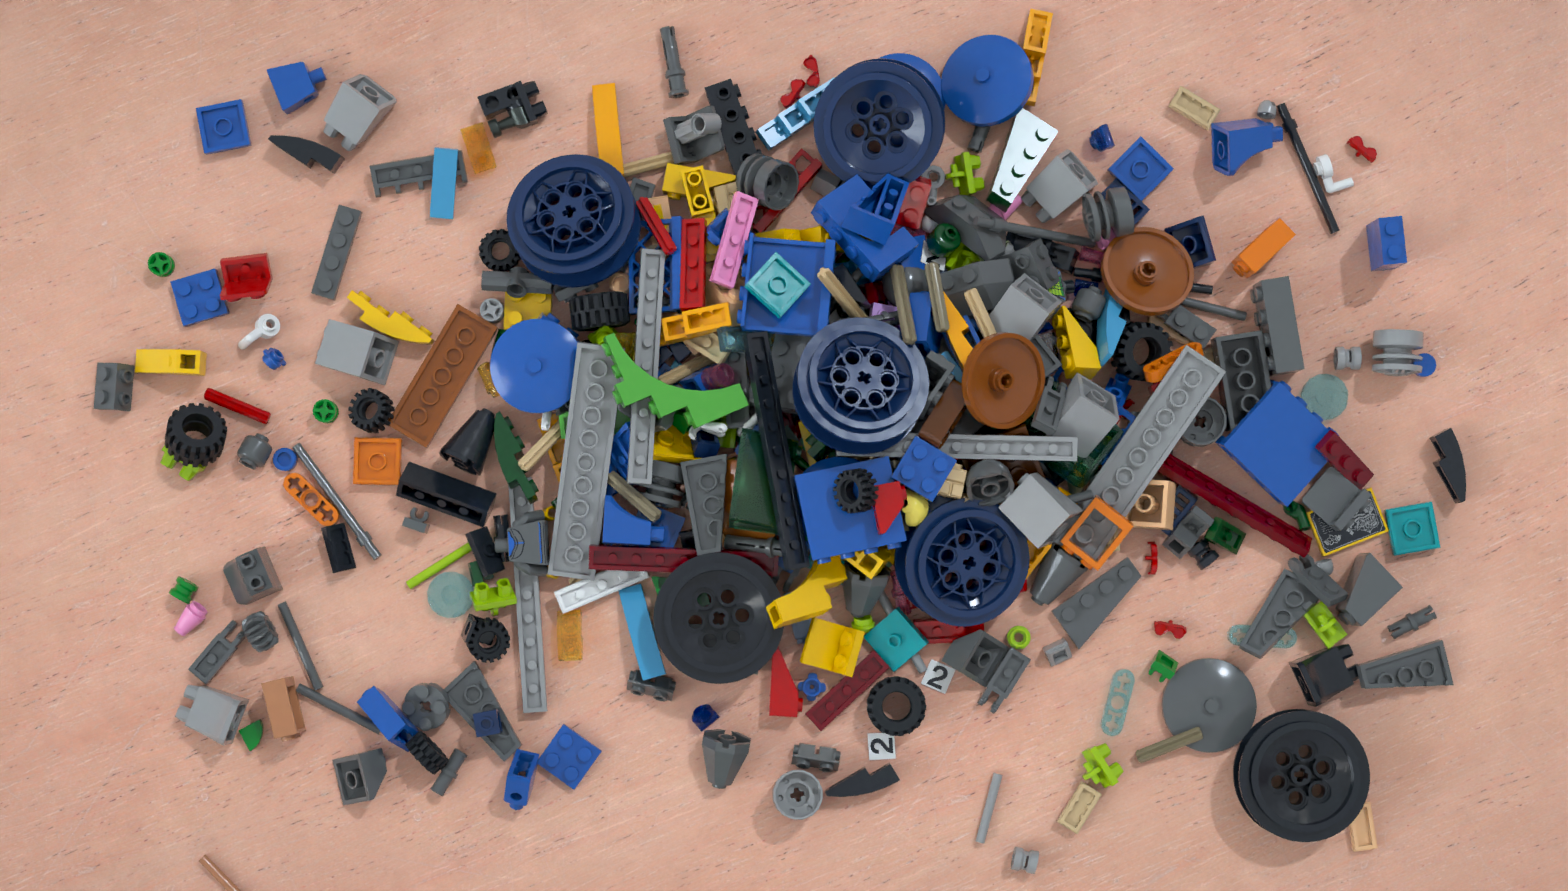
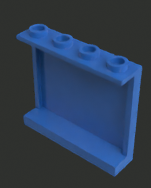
[737,233,836,337]
[1215,380,1339,507]
[794,456,907,564]

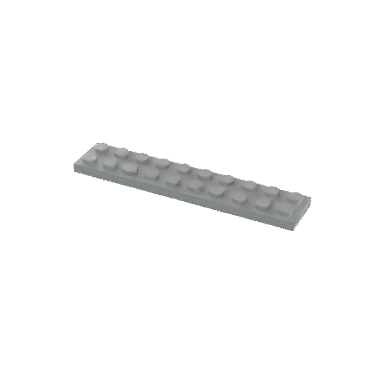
[547,342,625,581]
[1054,345,1226,560]

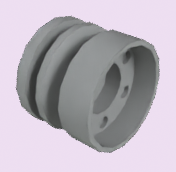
[1372,329,1424,376]
[772,770,823,820]

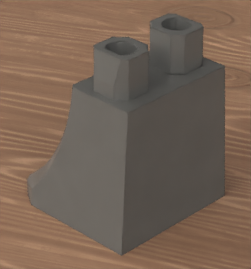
[223,546,283,605]

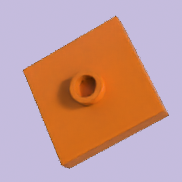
[353,437,402,485]

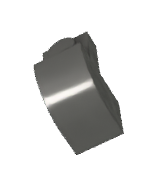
[1162,506,1214,559]

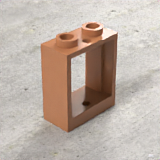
[261,676,306,742]

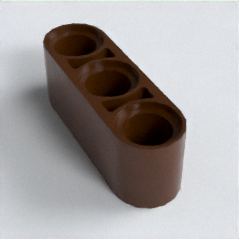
[918,379,967,449]

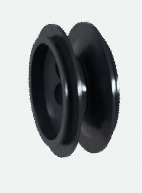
[653,552,784,684]
[1233,709,1370,842]

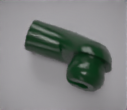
[1283,501,1311,531]

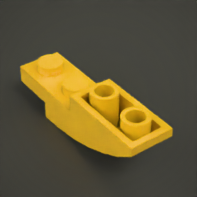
[680,165,719,263]
[347,290,435,345]

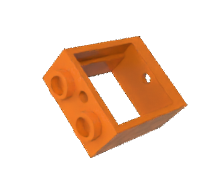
[1231,218,1296,278]
[1060,495,1134,571]

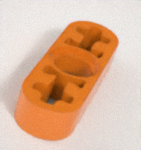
[1143,342,1204,383]
[283,473,340,526]

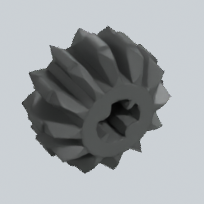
[242,611,279,652]

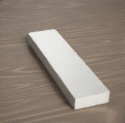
[554,570,649,614]

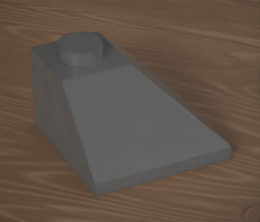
[941,629,1010,688]
[332,748,387,806]

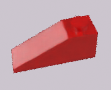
[769,647,803,717]

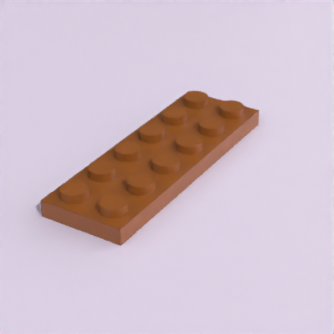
[388,304,498,448]

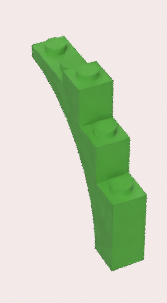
[601,333,749,429]

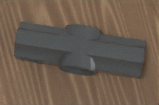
[481,267,554,298]

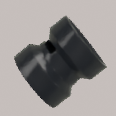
[1187,537,1219,570]

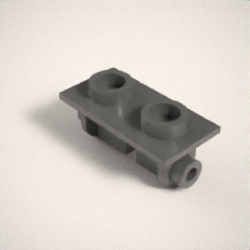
[627,669,676,702]
[791,743,841,772]

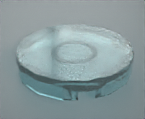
[1301,374,1348,420]
[427,572,474,618]

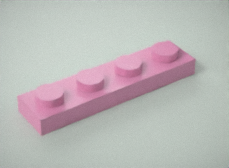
[709,191,759,289]

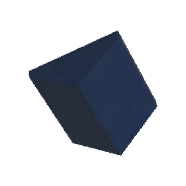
[1164,215,1216,269]

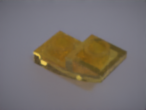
[460,122,497,174]
[557,610,583,661]

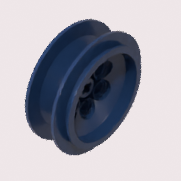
[814,58,945,190]
[506,154,641,288]
[792,317,929,455]
[894,492,1029,627]

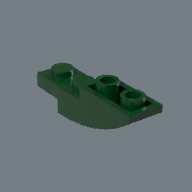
[494,411,539,504]

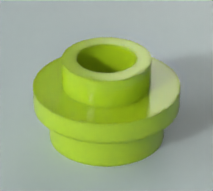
[851,615,875,633]
[1007,626,1031,649]

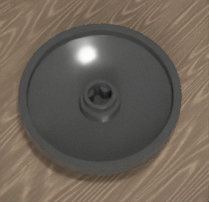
[1161,658,1257,753]

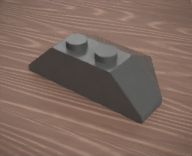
[924,195,1007,261]
[928,258,1015,317]

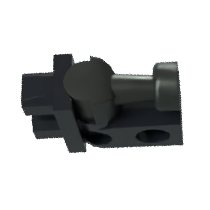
[477,81,548,138]

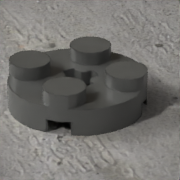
[402,683,451,731]

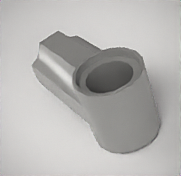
[674,113,722,144]

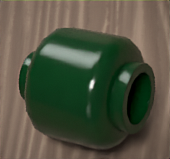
[926,223,961,258]

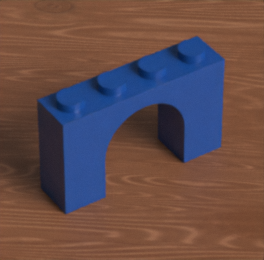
[811,174,919,283]

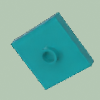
[744,252,811,319]
[1384,502,1441,556]
[864,607,929,672]

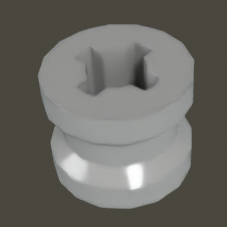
[480,298,504,323]

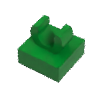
[1149,650,1178,682]

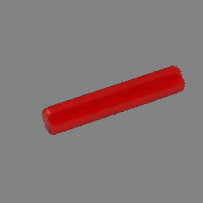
[636,197,677,255]
[204,388,271,424]

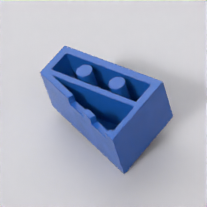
[841,174,909,245]

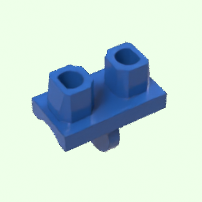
[1105,373,1132,407]

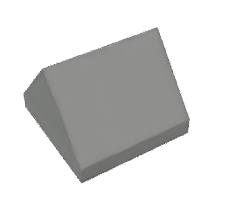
[810,168,841,196]
[1043,638,1072,667]

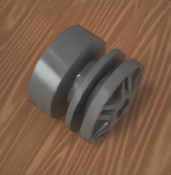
[736,154,799,210]
[1082,186,1134,242]
[1181,397,1227,447]
[637,460,685,509]

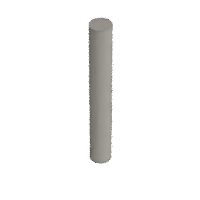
[975,773,1003,844]

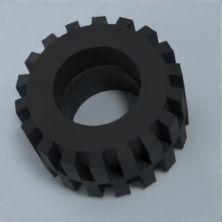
[569,291,630,331]
[1111,322,1173,381]
[165,403,227,468]
[867,676,926,736]

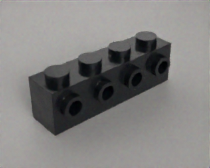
[705,79,762,178]
[396,462,497,527]

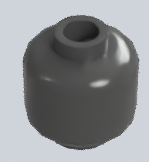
[1072,286,1106,323]
[237,433,272,470]

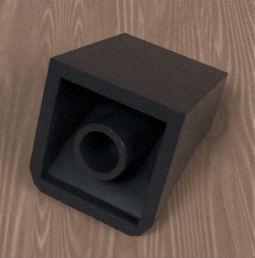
[1289,644,1359,707]

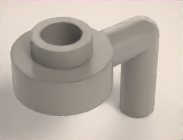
[922,165,945,205]

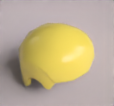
[902,489,929,526]

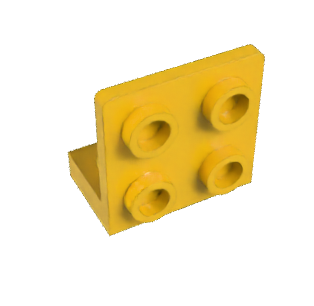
[800,617,865,677]

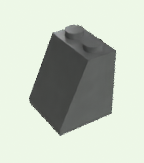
[1335,553,1403,626]

